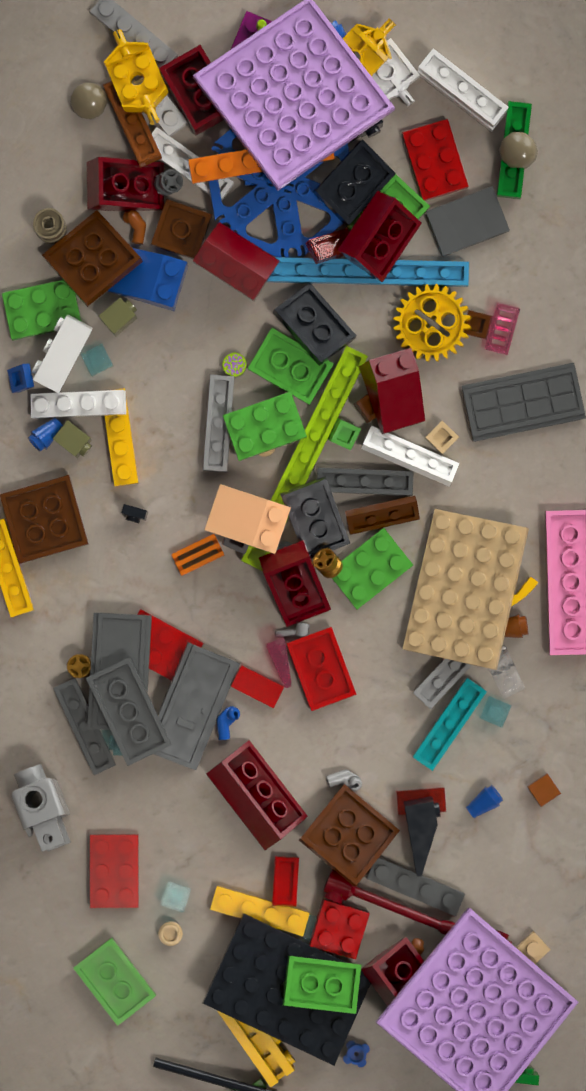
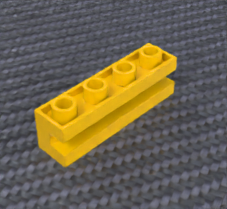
[217,1011,296,1087]

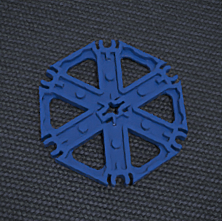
[208,129,349,258]

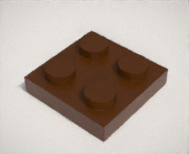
[151,199,212,259]

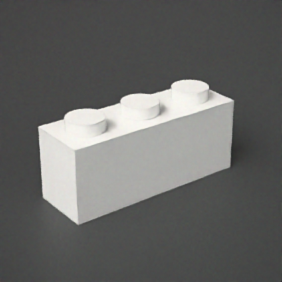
[32,314,93,393]

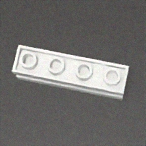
[417,48,509,132]

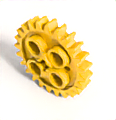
[393,284,471,362]

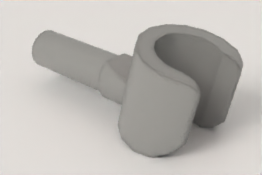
[276,623,310,637]

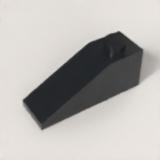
[403,796,441,877]

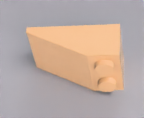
[204,484,291,554]

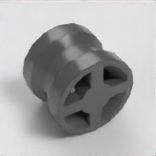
[154,169,183,196]

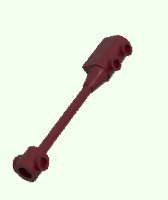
[323,869,512,944]

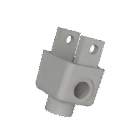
[12,764,71,852]

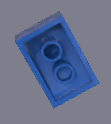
[107,248,188,312]

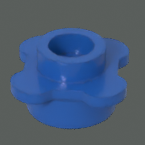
[343,1040,370,1067]

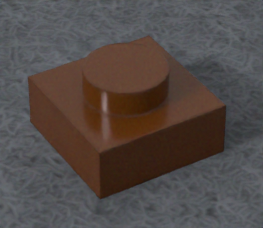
[464,310,493,340]
[353,394,376,423]

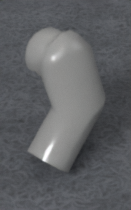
[326,770,362,791]

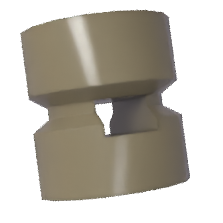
[33,208,67,244]

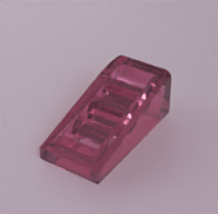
[484,301,520,355]
[266,637,292,688]

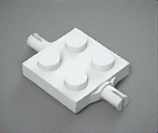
[372,38,420,107]

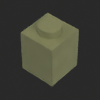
[99,297,137,337]
[53,420,92,459]

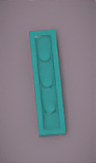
[413,678,487,771]

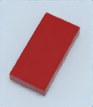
[231,665,284,708]
[272,856,299,907]

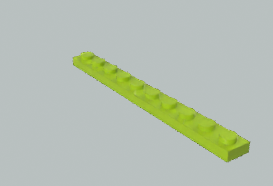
[241,346,368,571]

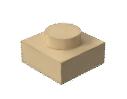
[425,421,459,455]
[516,931,551,964]

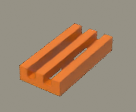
[171,534,225,576]

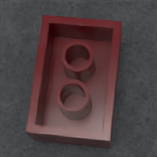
[159,44,224,136]

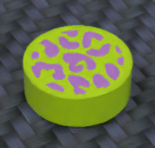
[223,353,247,377]

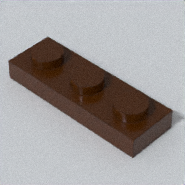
[345,496,420,535]

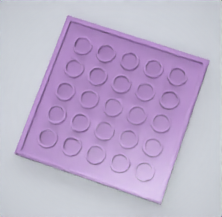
[193,0,395,191]
[376,908,578,1091]

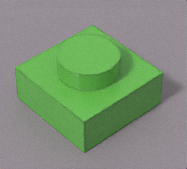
[328,418,361,450]

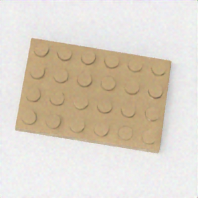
[403,509,529,670]

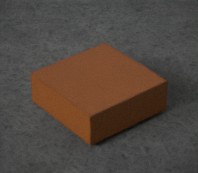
[527,773,561,807]

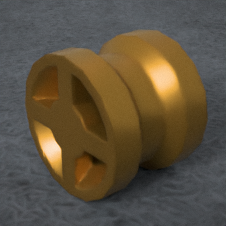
[313,548,343,579]
[67,654,91,678]

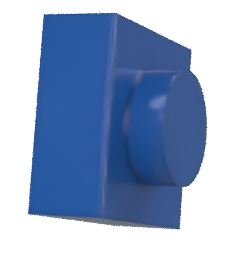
[7,364,34,393]

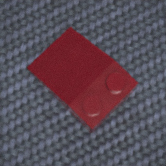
[87,157,164,211]
[359,348,425,434]
[259,540,331,627]

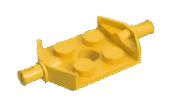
[343,18,396,77]
[104,29,168,125]

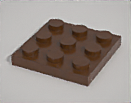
[42,210,143,307]
[0,475,89,564]
[299,784,400,887]

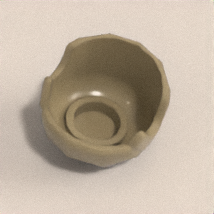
[70,82,108,120]
[499,132,538,169]

